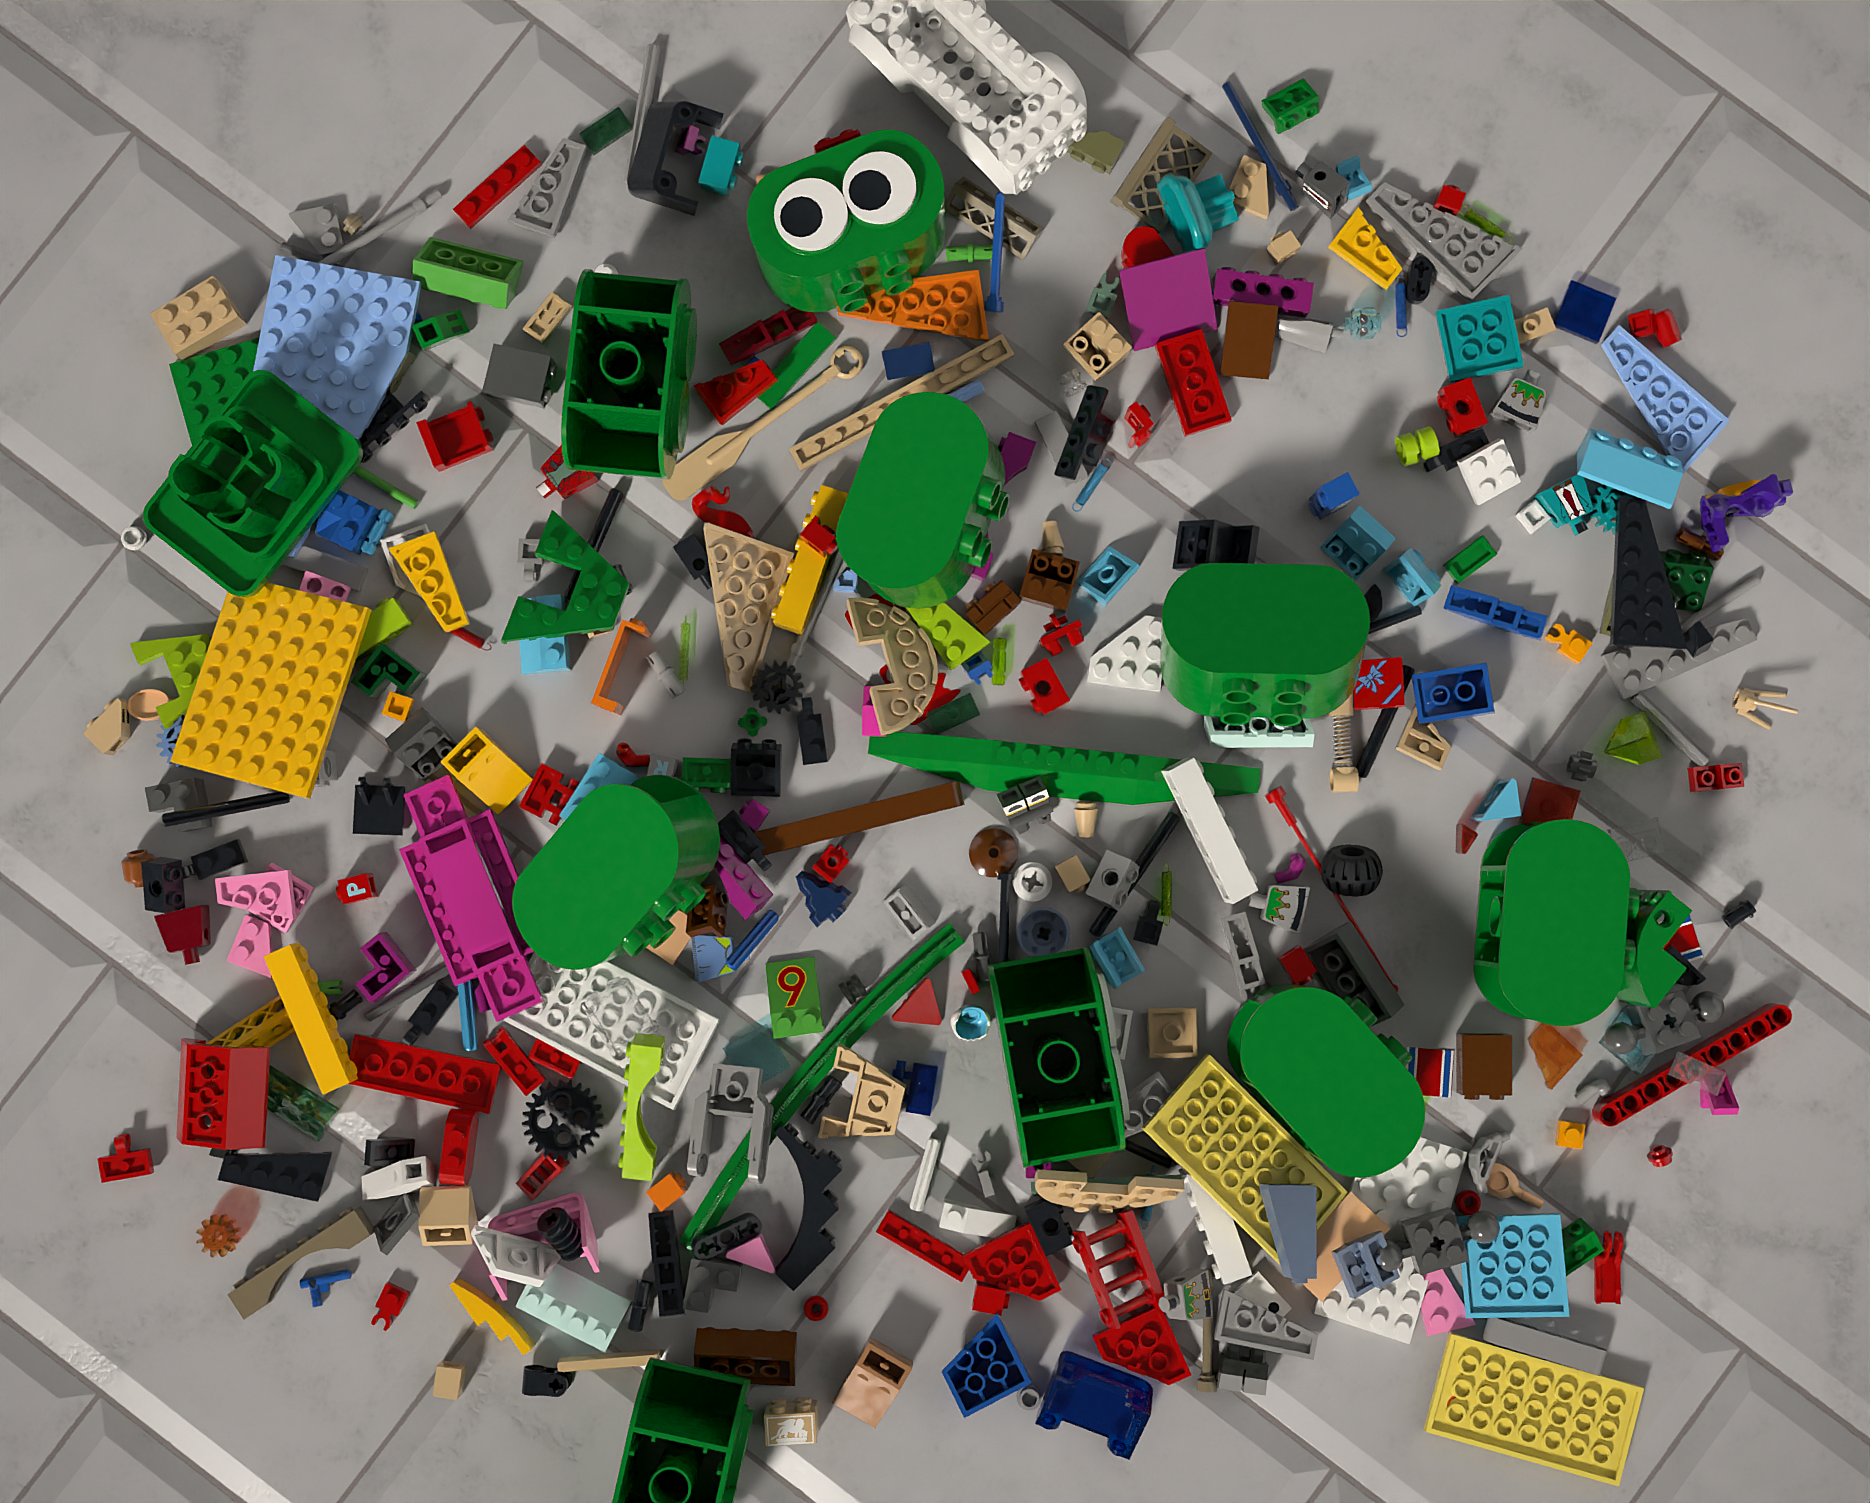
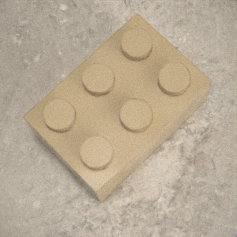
[150,276,247,360]

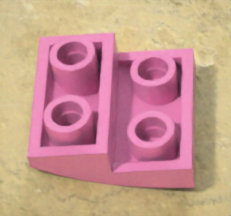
[247,863,314,933]

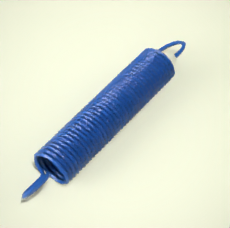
[1395,275,1407,337]

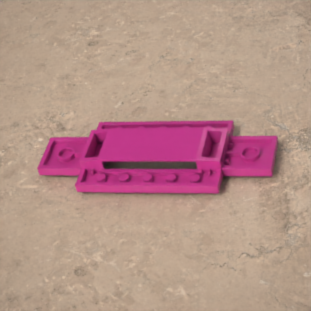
[399,774,544,1022]

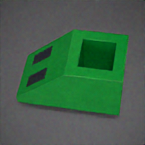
[412,309,470,351]

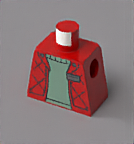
[536,445,599,499]

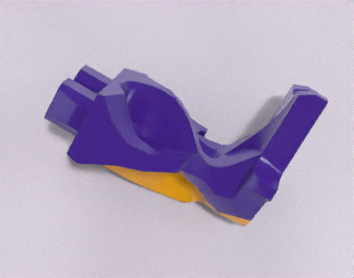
[1700,474,1793,552]

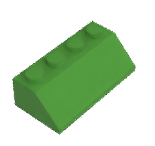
[412,237,523,309]

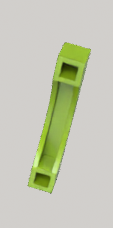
[618,1033,665,1181]

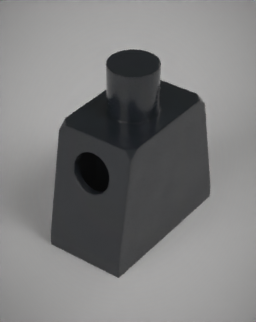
[673,533,712,590]

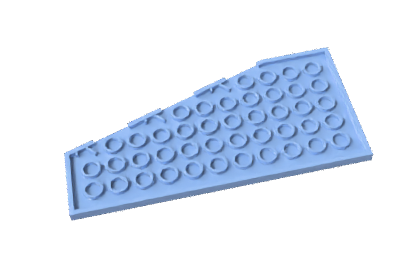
[253,255,422,558]

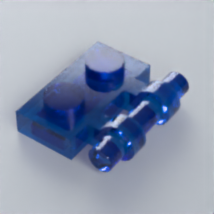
[892,1060,938,1116]

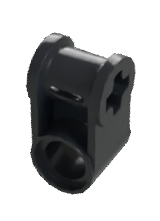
[522,1365,572,1397]

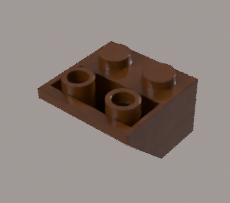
[1019,549,1080,612]

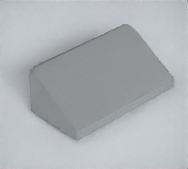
[883,884,936,940]

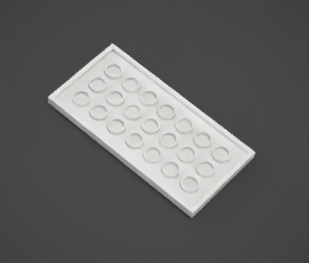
[504,952,720,1110]
[1312,1137,1467,1344]

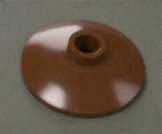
[969,828,1018,877]

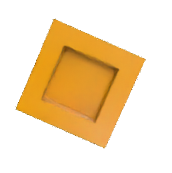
[381,691,415,722]
[1555,1120,1585,1149]

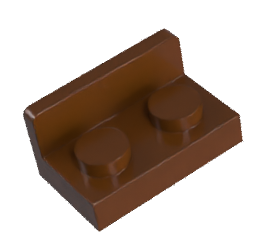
[686,884,729,938]

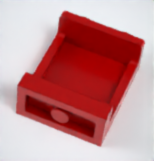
[416,401,494,472]

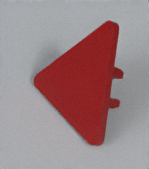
[892,977,942,1025]

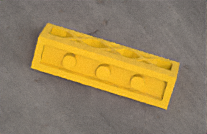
[206,995,295,1070]

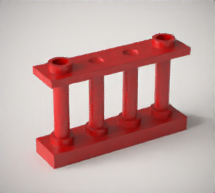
[1072,1209,1165,1329]

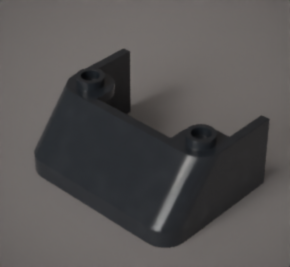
[627,101,724,216]

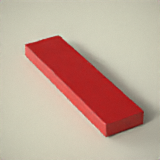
[876,1209,969,1283]

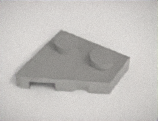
[289,203,345,258]

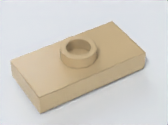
[522,291,573,345]
[1515,308,1556,345]

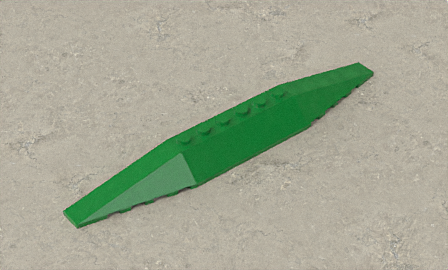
[868,732,1260,805]

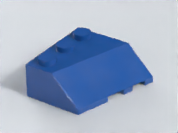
[941,1314,1032,1418]

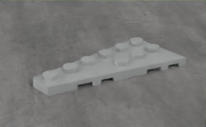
[1366,182,1523,302]

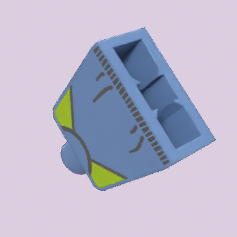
[691,935,750,983]

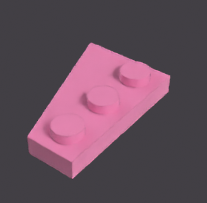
[215,870,297,919]
[1421,1269,1476,1336]

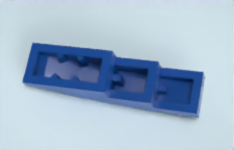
[1444,585,1548,641]

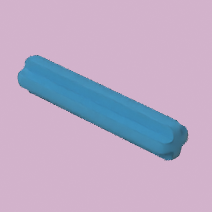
[458,980,478,1051]

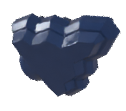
[796,871,852,928]

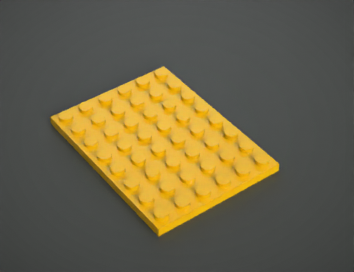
[170,582,372,799]

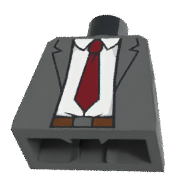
[1295,162,1350,219]

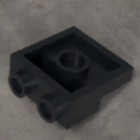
[731,738,782,797]

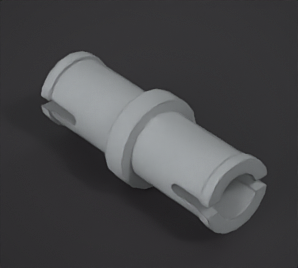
[645,650,686,699]

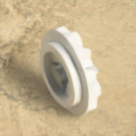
[1013,862,1052,902]

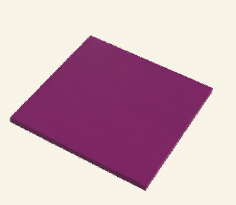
[1119,248,1218,351]

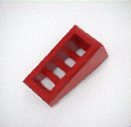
[515,1153,570,1201]

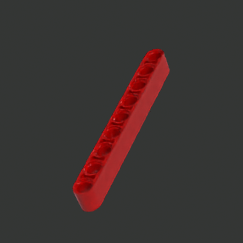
[1592,1003,1792,1127]

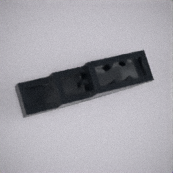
[648,1210,685,1318]

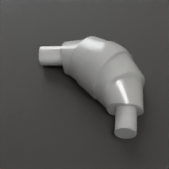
[1468,1131,1510,1194]

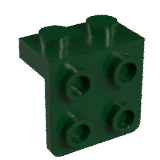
[1660,549,1714,612]

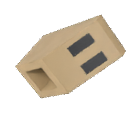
[83,698,130,755]

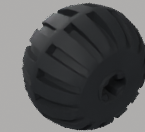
[1321,844,1383,897]

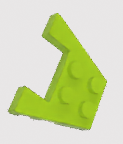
[130,634,211,729]

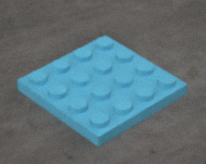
[1457,1213,1570,1318]

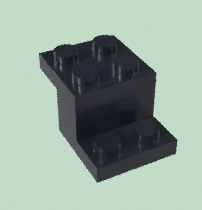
[1172,519,1260,571]

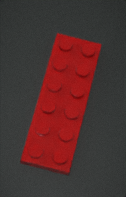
[348,1033,501,1114]

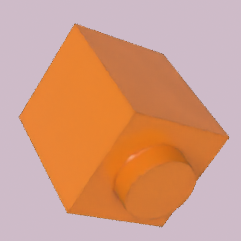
[646,1170,687,1212]

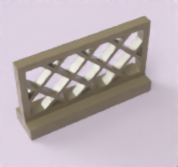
[1110,117,1213,234]

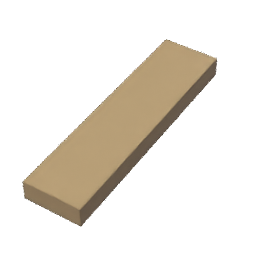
[557,1349,661,1372]

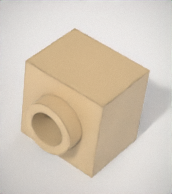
[1267,230,1301,265]

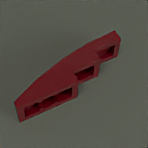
[719,307,818,365]

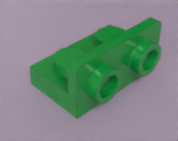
[1261,78,1320,134]
[1562,1218,1605,1276]

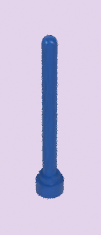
[984,192,1005,312]

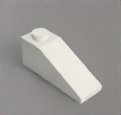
[939,1198,1017,1238]

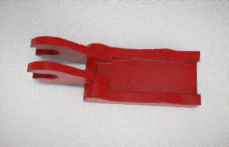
[1594,1231,1623,1304]

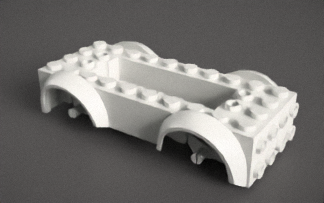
[846,0,1087,195]

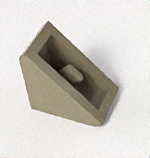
[1066,1151,1113,1179]

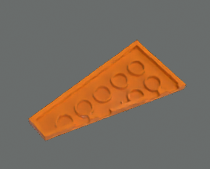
[837,270,989,342]

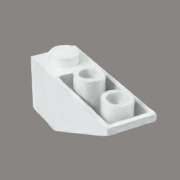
[361,1156,436,1202]

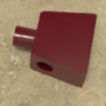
[154,905,211,965]

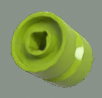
[1395,425,1440,467]

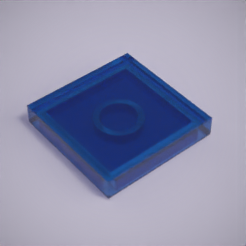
[1553,280,1617,344]

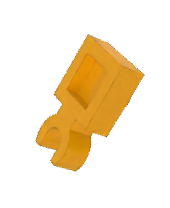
[1545,623,1593,664]

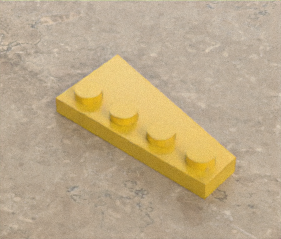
[388,531,470,632]

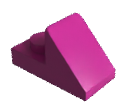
[862,686,887,737]
[1699,1070,1739,1115]

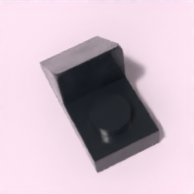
[364,1136,415,1166]

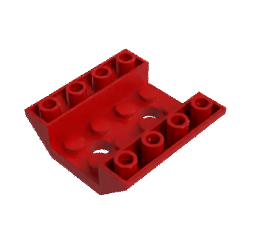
[176,1038,270,1150]

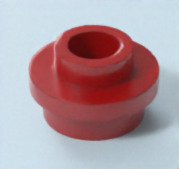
[1647,1145,1673,1167]
[1455,1190,1481,1215]
[804,1295,829,1321]

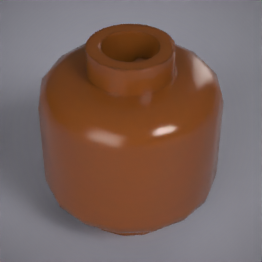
[121,849,155,887]

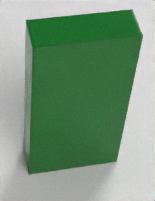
[1443,535,1497,584]

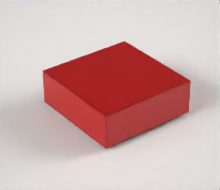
[1628,309,1657,339]
[961,968,980,995]

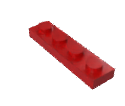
[453,145,542,229]

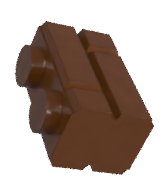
[965,580,1021,636]

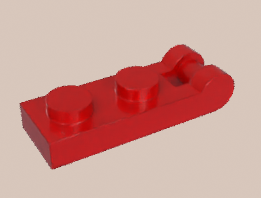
[483,1026,547,1096]

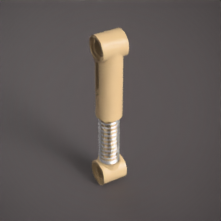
[1329,692,1359,793]

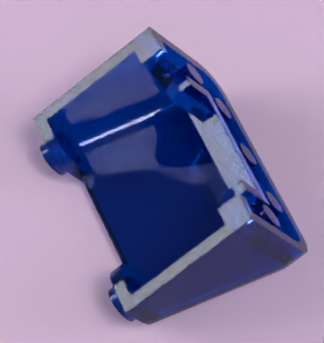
[1035,1351,1153,1460]

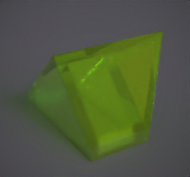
[1603,711,1663,765]

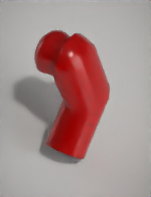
[616,742,650,767]

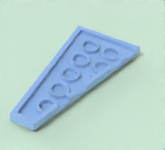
[1601,325,1730,474]

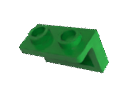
[682,757,731,793]

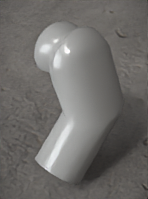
[1574,1079,1612,1105]

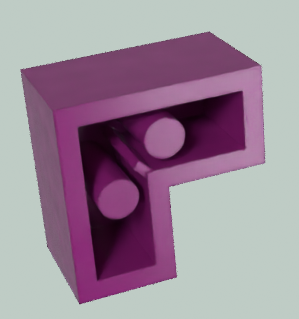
[356,932,417,1003]

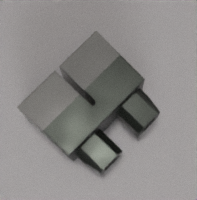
[1216,1342,1269,1396]

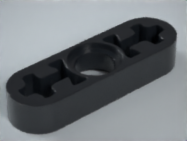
[691,1213,762,1260]

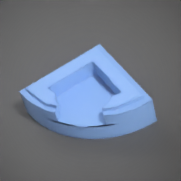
[833,569,859,593]

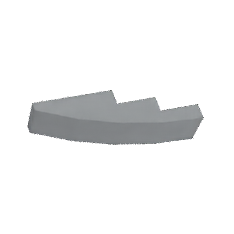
[1221,912,1266,1005]

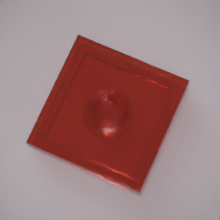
[1518,777,1581,826]

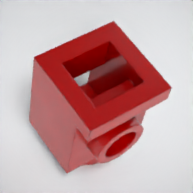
[800,515,838,558]
[812,844,851,883]

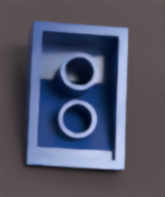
[1411,663,1495,724]

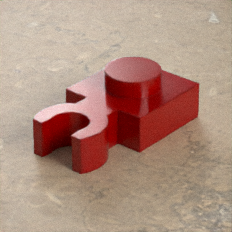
[371,1282,410,1331]

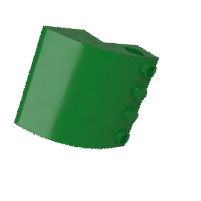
[1616,890,1692,1008]

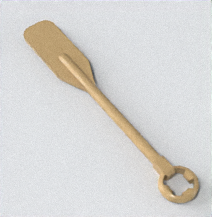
[662,346,863,501]

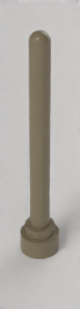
[1197,1268,1217,1392]

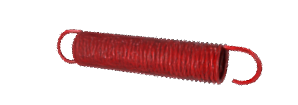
[435,619,492,651]

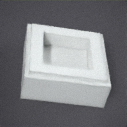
[1515,499,1551,534]

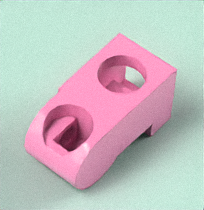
[299,571,351,602]

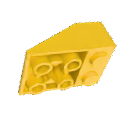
[441,726,533,815]

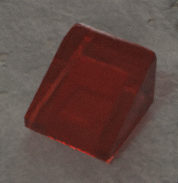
[1455,824,1478,854]

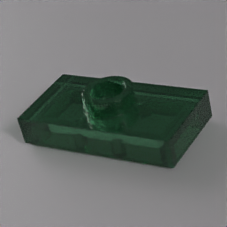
[579,107,633,156]
[926,693,981,735]

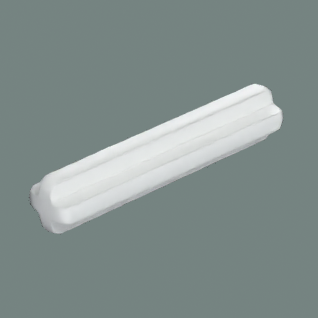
[910,1138,941,1211]

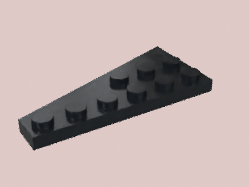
[1610,497,1687,649]

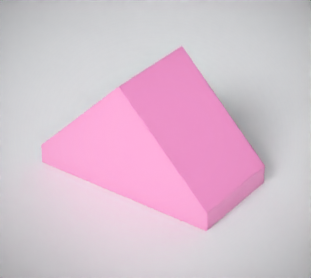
[726,1233,776,1274]

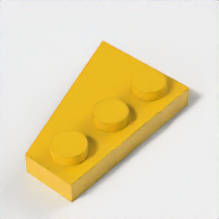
[1328,207,1402,290]

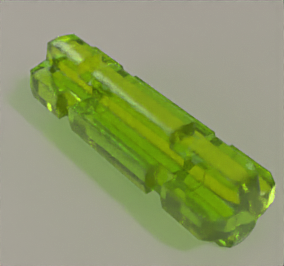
[992,638,1007,686]

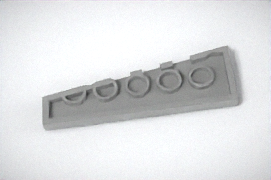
[1601,618,1757,700]

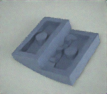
[1332,1231,1400,1299]

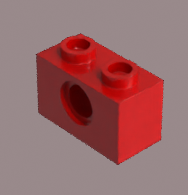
[1437,377,1488,437]
[1018,657,1070,716]

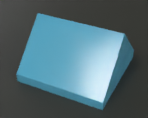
[1076,546,1140,607]
[1470,778,1521,822]

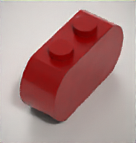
[1121,226,1174,268]
[439,1108,479,1186]

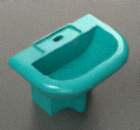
[1157,174,1239,252]

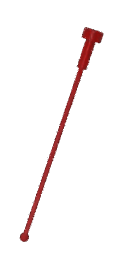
[1264,786,1398,992]

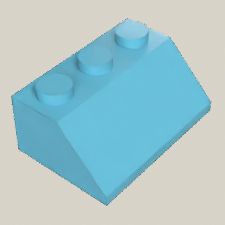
[519,594,571,675]
[559,753,640,820]

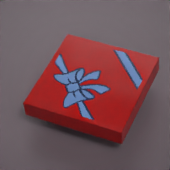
[1353,657,1405,710]

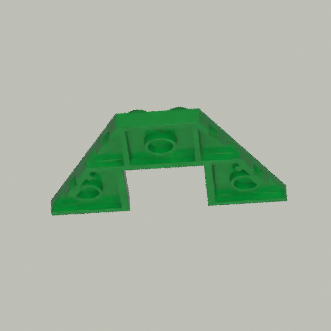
[501,510,630,644]

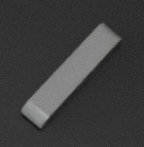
[1482,1318,1607,1375]

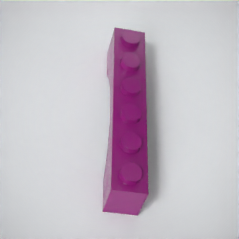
[970,432,1036,582]
[714,832,774,920]

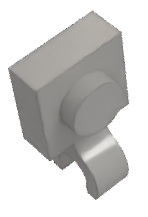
[517,539,544,583]
[972,1150,998,1198]

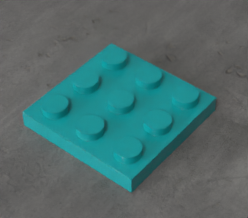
[1435,295,1524,383]

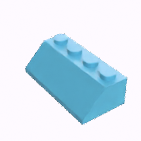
[1577,428,1683,509]

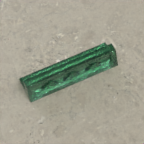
[267,1065,340,1141]

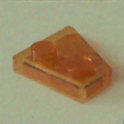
[1527,1023,1583,1090]

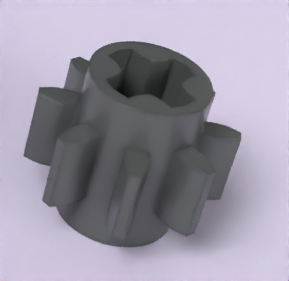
[1566,750,1597,782]

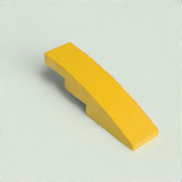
[449,1278,536,1356]

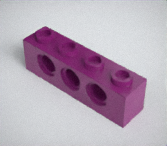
[1212,267,1314,318]

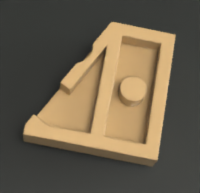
[1229,155,1269,220]
[1395,706,1451,770]

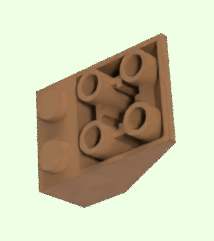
[832,1336,913,1428]

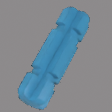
[361,509,394,555]

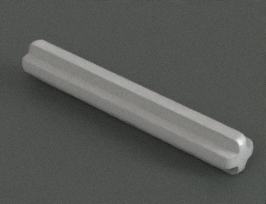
[1631,692,1710,767]

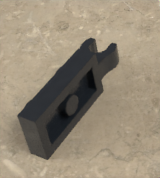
[1423,429,1489,472]
[797,697,828,765]
[718,810,772,871]
[182,839,248,880]
[402,980,458,1046]

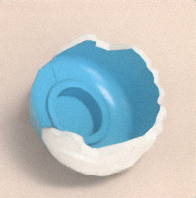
[950,1004,991,1041]

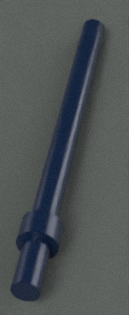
[1222,81,1299,211]

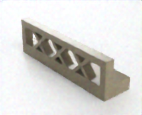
[945,176,1044,260]

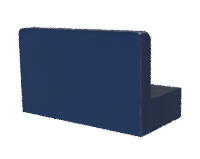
[881,342,935,380]

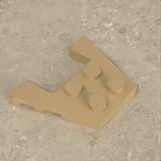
[818,1044,907,1138]

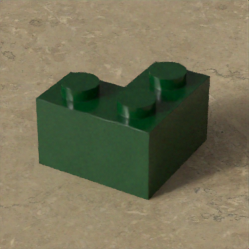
[351,643,427,699]

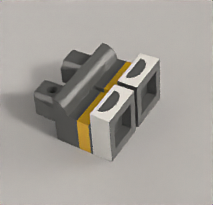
[996,776,1054,834]

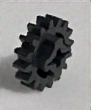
[750,660,804,714]

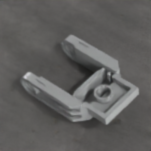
[687,1063,774,1184]

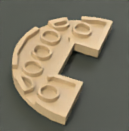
[846,597,938,736]
[1035,1169,1185,1214]

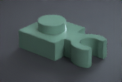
[1085,273,1119,320]

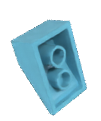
[1383,547,1442,607]

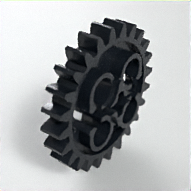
[522,1079,604,1162]

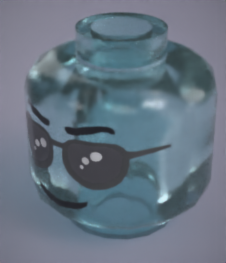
[1345,307,1381,340]

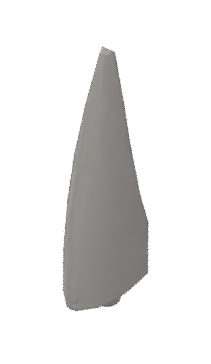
[1275,317,1344,353]

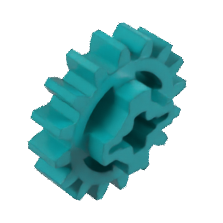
[1590,484,1639,534]

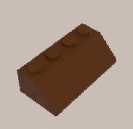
[693,1327,797,1386]

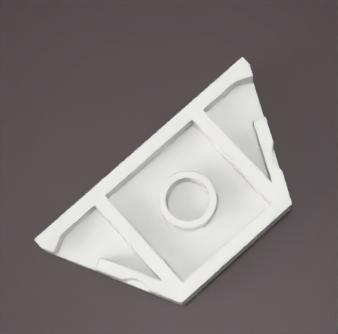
[471,1225,561,1287]

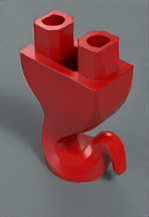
[692,486,755,539]

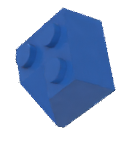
[316,490,380,555]

